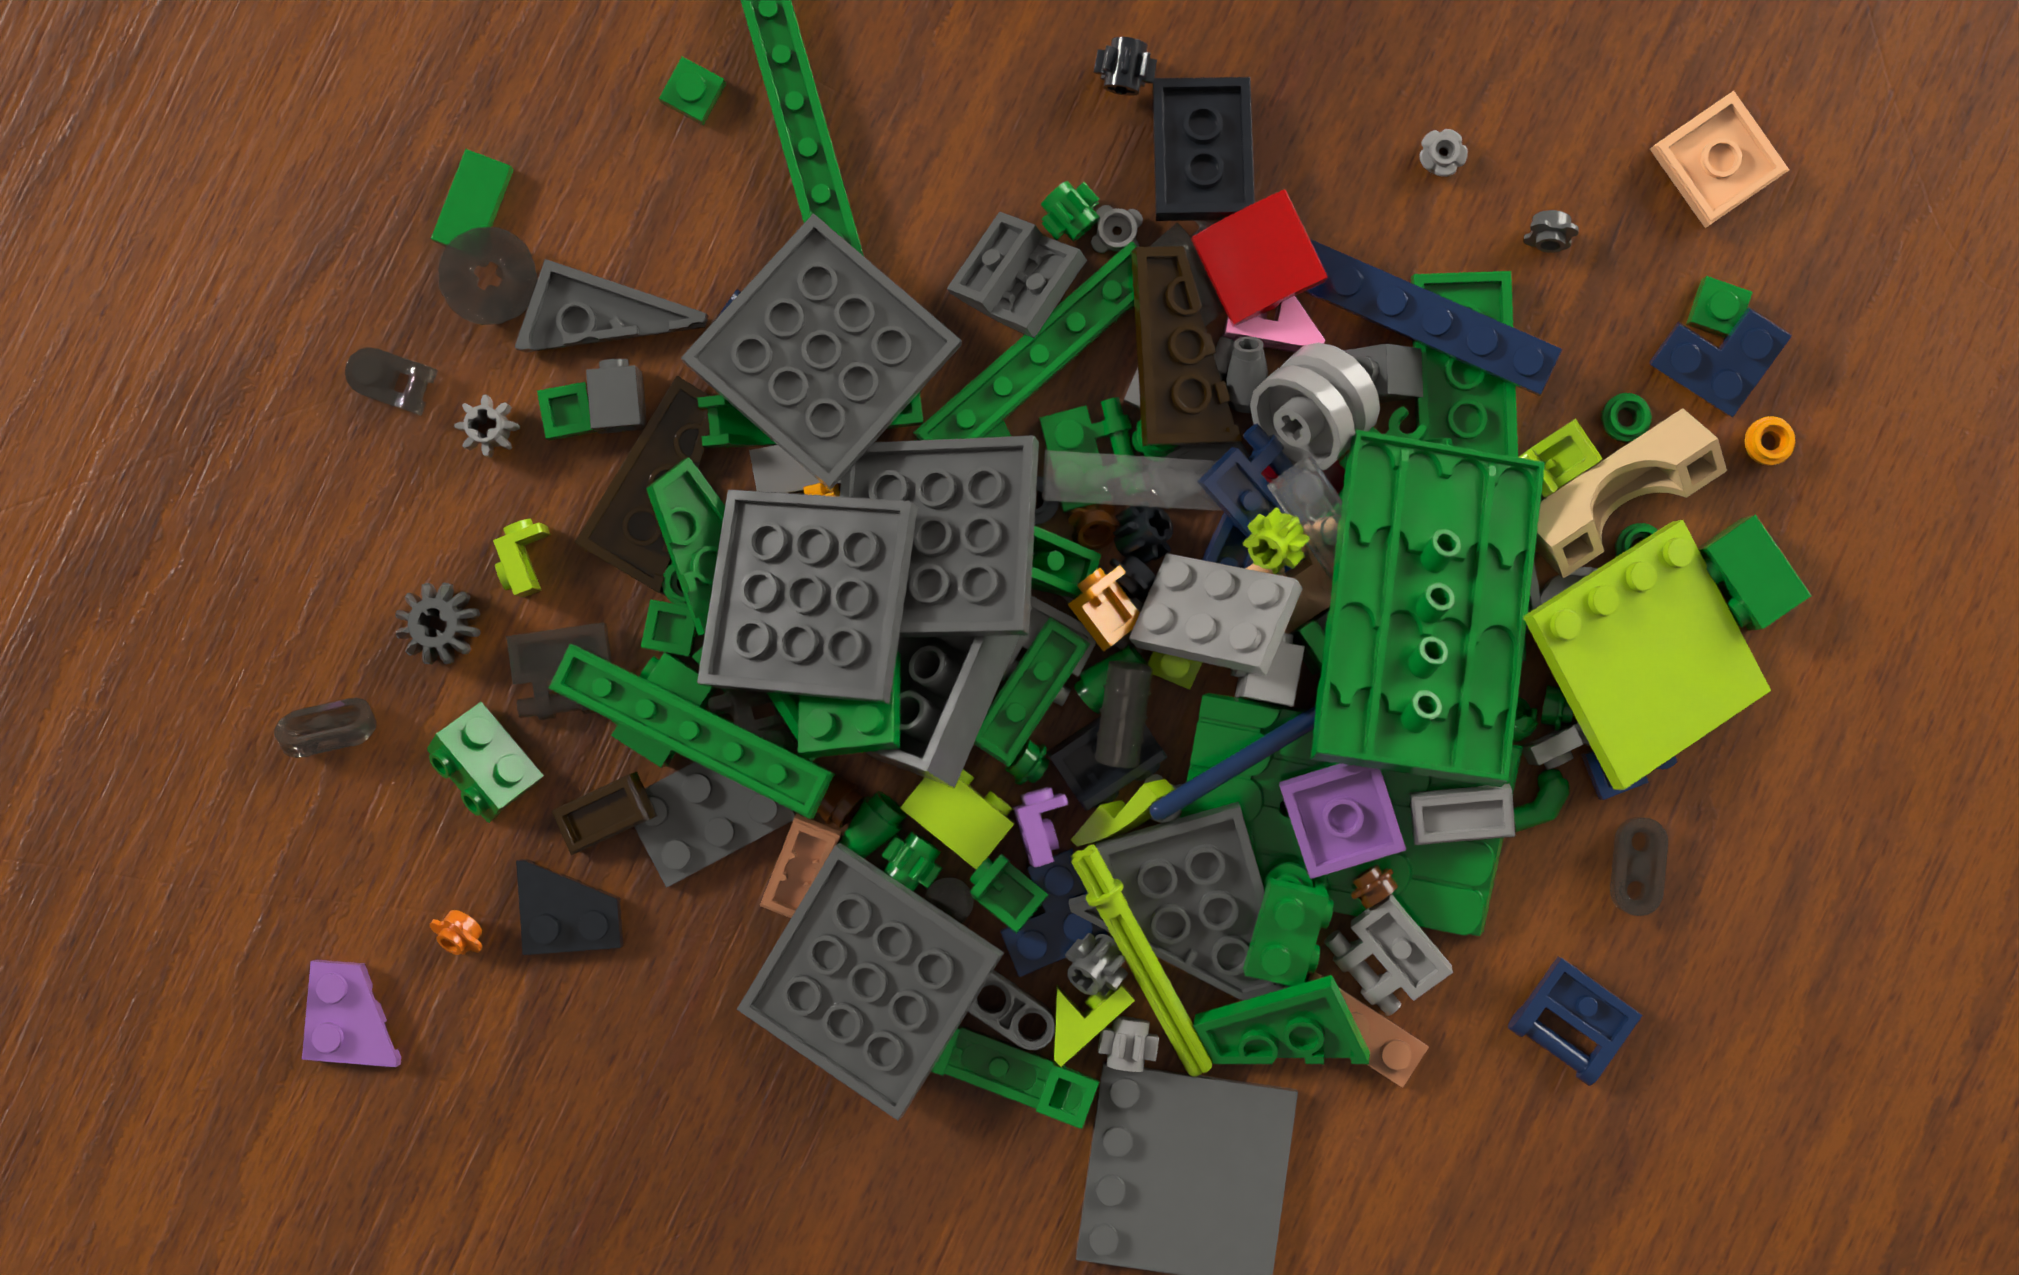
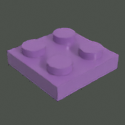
[1279,764,1406,879]

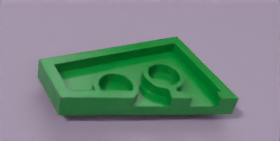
[646,457,725,636]
[1193,975,1370,1064]

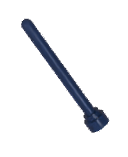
[1150,705,1316,821]

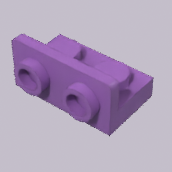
[1012,787,1068,867]

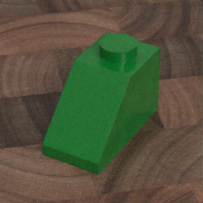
[1031,525,1102,599]

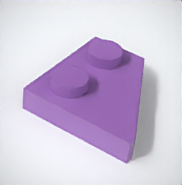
[302,960,401,1067]

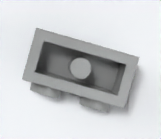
[1230,633,1305,706]

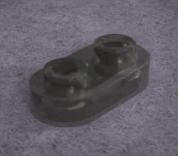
[274,698,377,758]
[1610,817,1668,916]

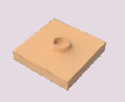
[1650,91,1789,228]

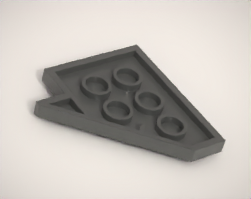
[1069,802,1292,1001]

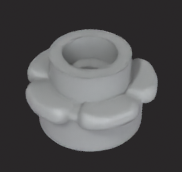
[1419,129,1468,177]

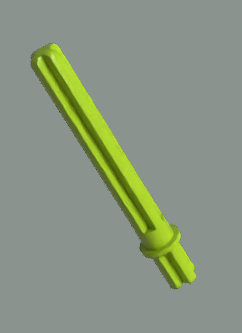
[1071,845,1212,1077]

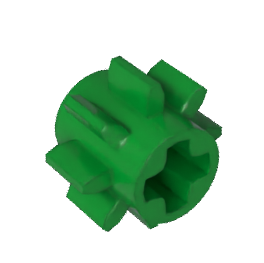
[1041,180,1100,242]
[881,831,942,892]

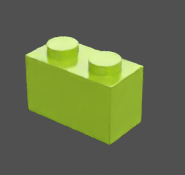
[900,768,1015,870]

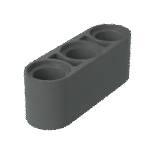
[968,970,1055,1050]

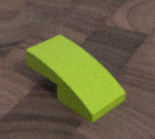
[1071,779,1175,847]

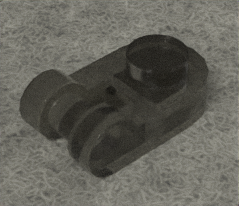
[345,347,438,416]

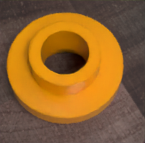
[1745,416,1795,466]

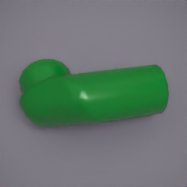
[1513,768,1570,833]

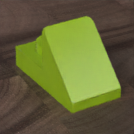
[1053,983,1135,1067]

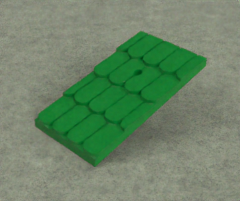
[1311,430,1545,787]
[1180,693,1523,936]

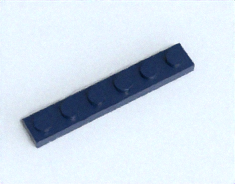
[1304,239,1562,396]

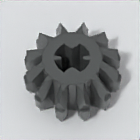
[395,582,480,665]

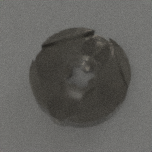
[437,227,537,325]

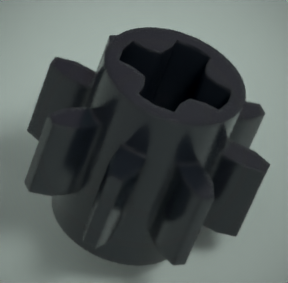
[1094,37,1157,96]
[1113,501,1173,564]

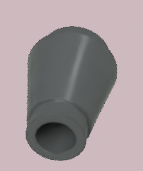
[1225,336,1269,413]

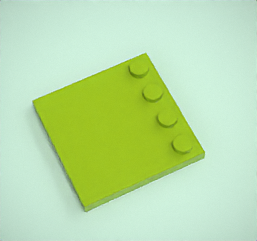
[1523,520,1771,790]

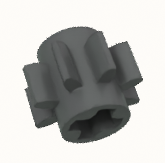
[1065,933,1128,996]

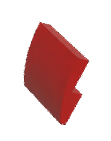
[1191,189,1328,327]

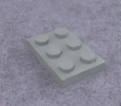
[1129,553,1303,676]

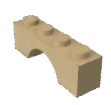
[1535,408,1727,578]

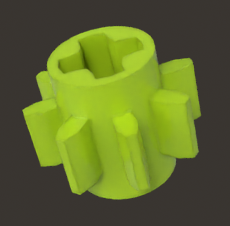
[1243,508,1310,574]

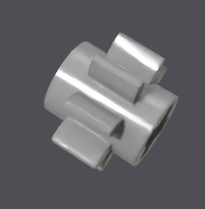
[454,395,520,458]
[1098,1016,1159,1072]

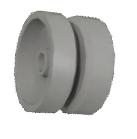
[1250,342,1380,472]

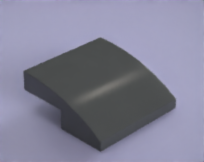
[947,211,1087,338]

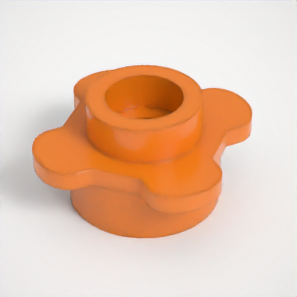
[430,910,482,955]

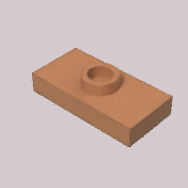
[760,814,842,918]

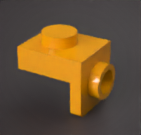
[1068,565,1140,652]

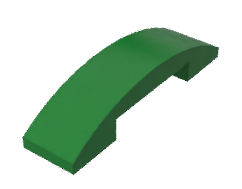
[931,1025,1099,1129]

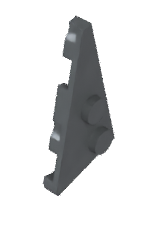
[514,259,709,353]

